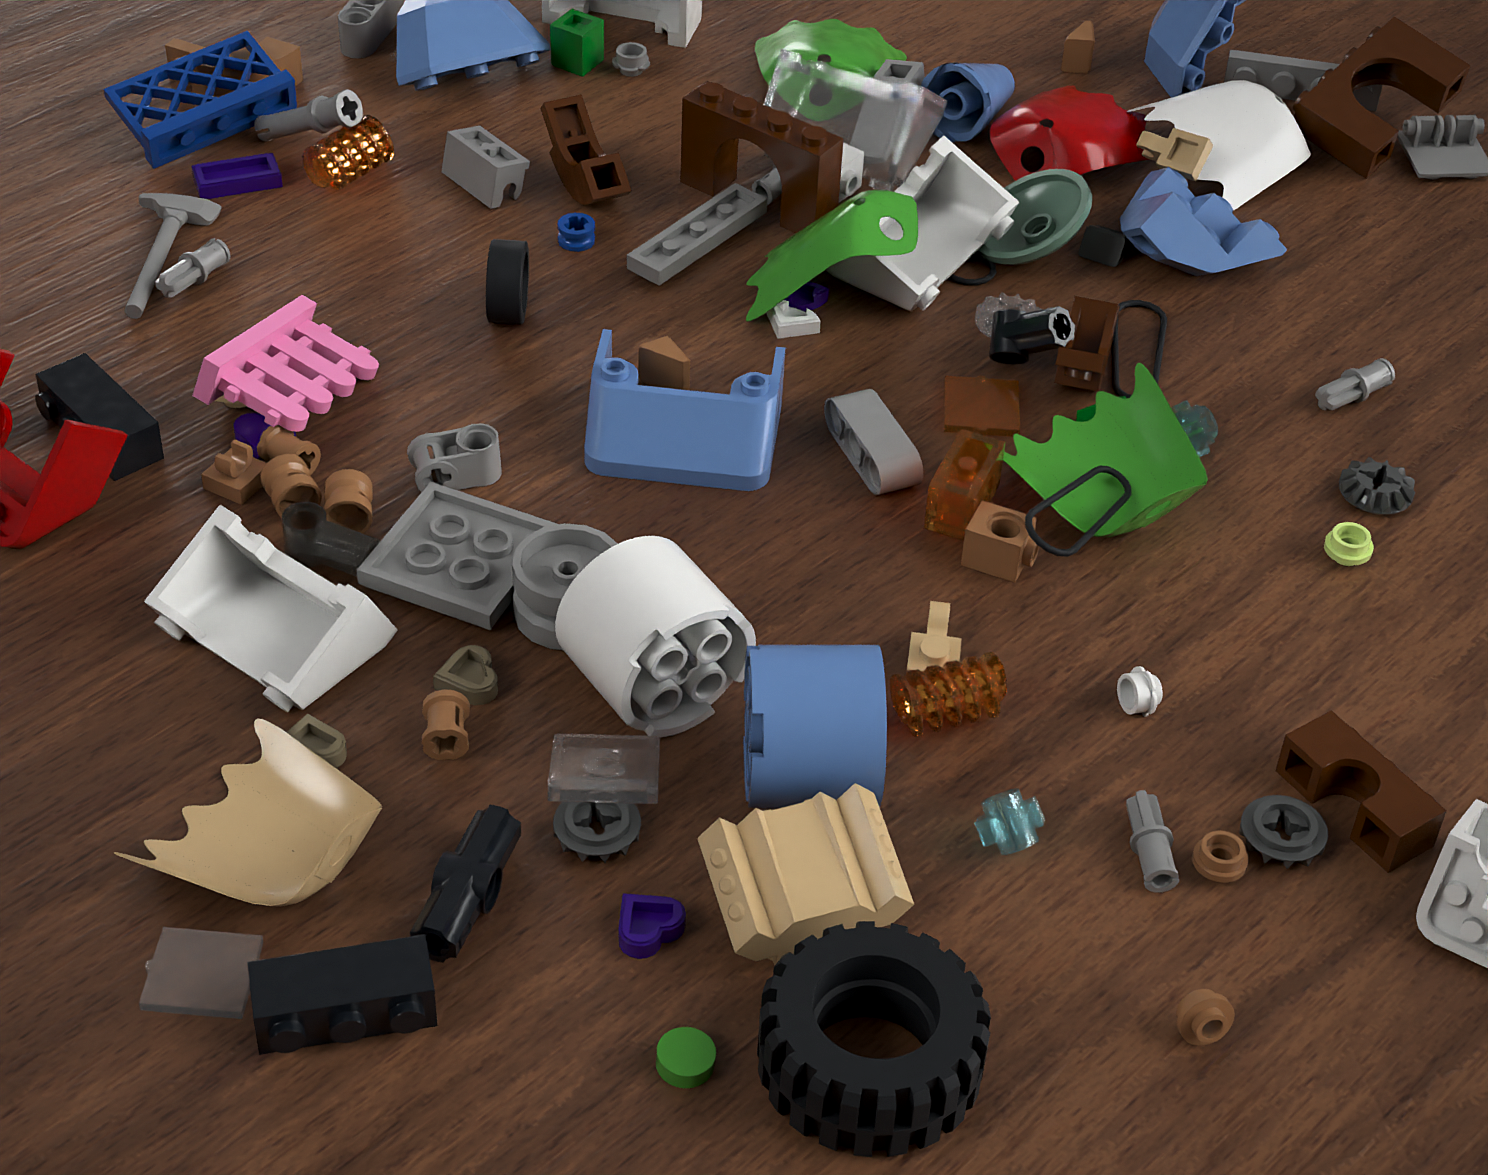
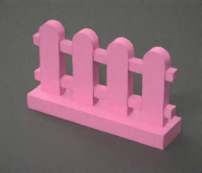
[192,295,379,432]

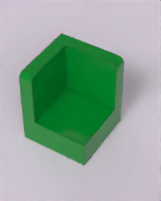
[550,9,604,77]

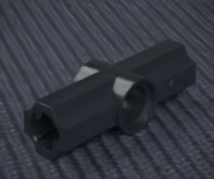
[410,804,521,963]

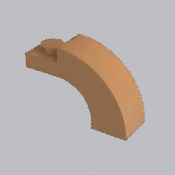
[165,37,303,97]

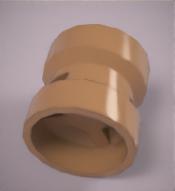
[260,454,322,521]
[323,469,373,537]

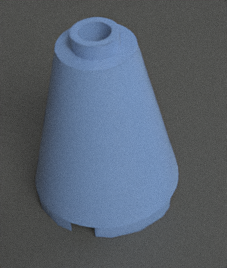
[918,63,1015,142]

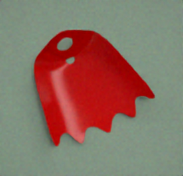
[990,85,1149,181]

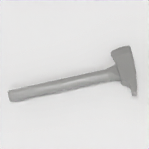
[125,193,221,319]

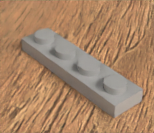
[1223,49,1383,111]
[627,183,767,286]

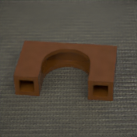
[1293,17,1471,179]
[680,81,844,233]

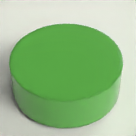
[655,1027,716,1088]

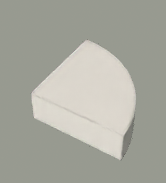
[766,300,821,339]

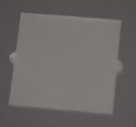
[139,927,264,1019]

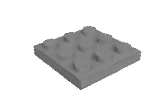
[357,482,559,630]

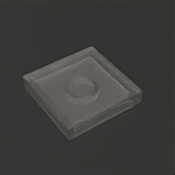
[548,733,660,804]

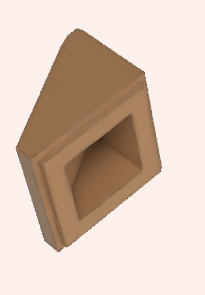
[1061,21,1095,74]
[638,336,690,390]

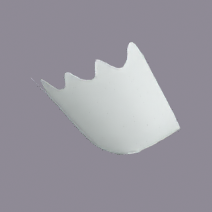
[1126,80,1311,210]

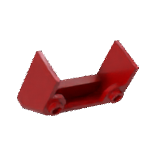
[0,349,128,549]

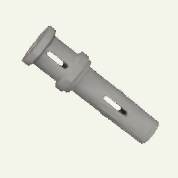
[254,89,363,142]

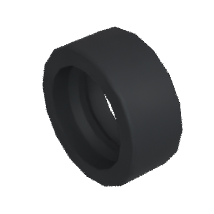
[486,239,529,324]

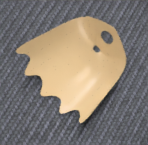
[114,718,382,907]

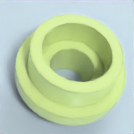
[1324,522,1374,566]

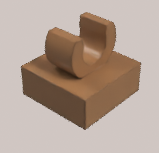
[201,439,267,505]

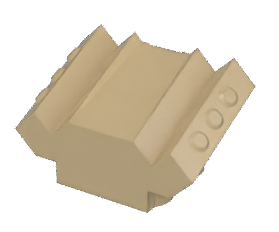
[697,783,914,965]

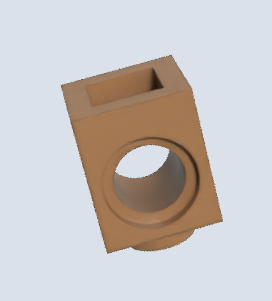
[961,500,1039,583]

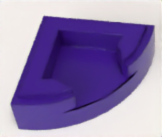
[784,281,829,312]

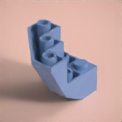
[396,0,551,91]
[1144,0,1246,98]
[1120,167,1287,276]

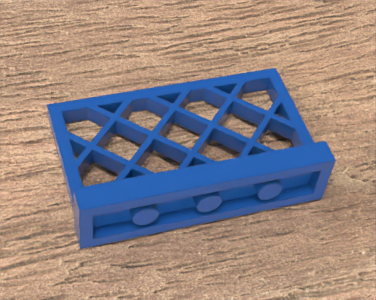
[104,31,297,169]

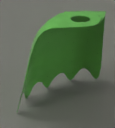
[755,19,907,124]
[746,190,918,322]
[985,363,1208,537]

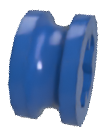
[557,212,595,252]

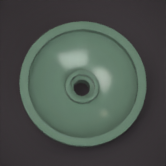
[978,169,1092,265]

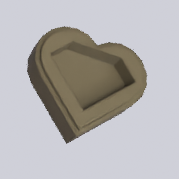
[433,645,498,705]
[287,714,347,768]

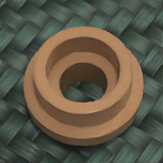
[1192,830,1249,883]
[1176,989,1235,1046]

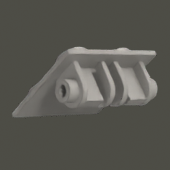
[1397,115,1488,180]

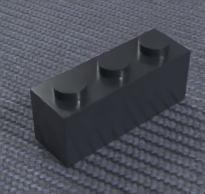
[35,353,164,481]
[247,935,438,1055]

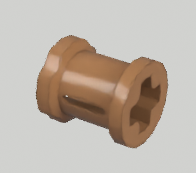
[257,425,321,474]
[422,689,470,760]

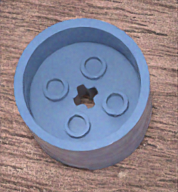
[743,645,887,808]

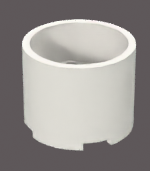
[555,536,756,738]

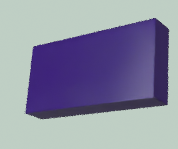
[191,153,283,199]

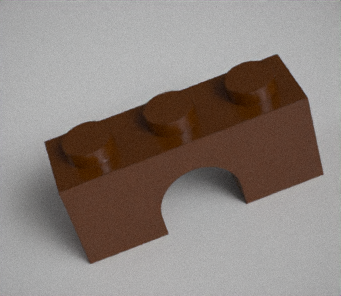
[1275,710,1447,873]

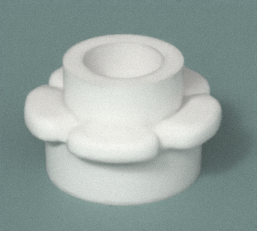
[1117,666,1163,717]

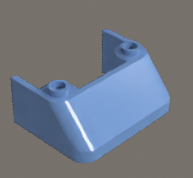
[584,329,785,491]

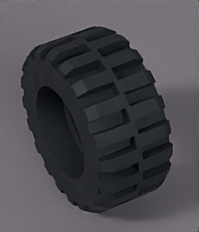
[757,921,991,1157]

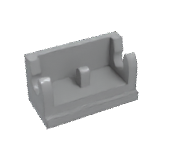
[441,125,530,209]

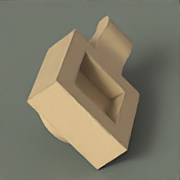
[1136,128,1213,181]
[905,601,962,689]

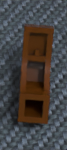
[540,94,632,205]
[1054,296,1120,391]

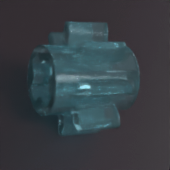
[1171,400,1218,457]
[974,788,1045,855]

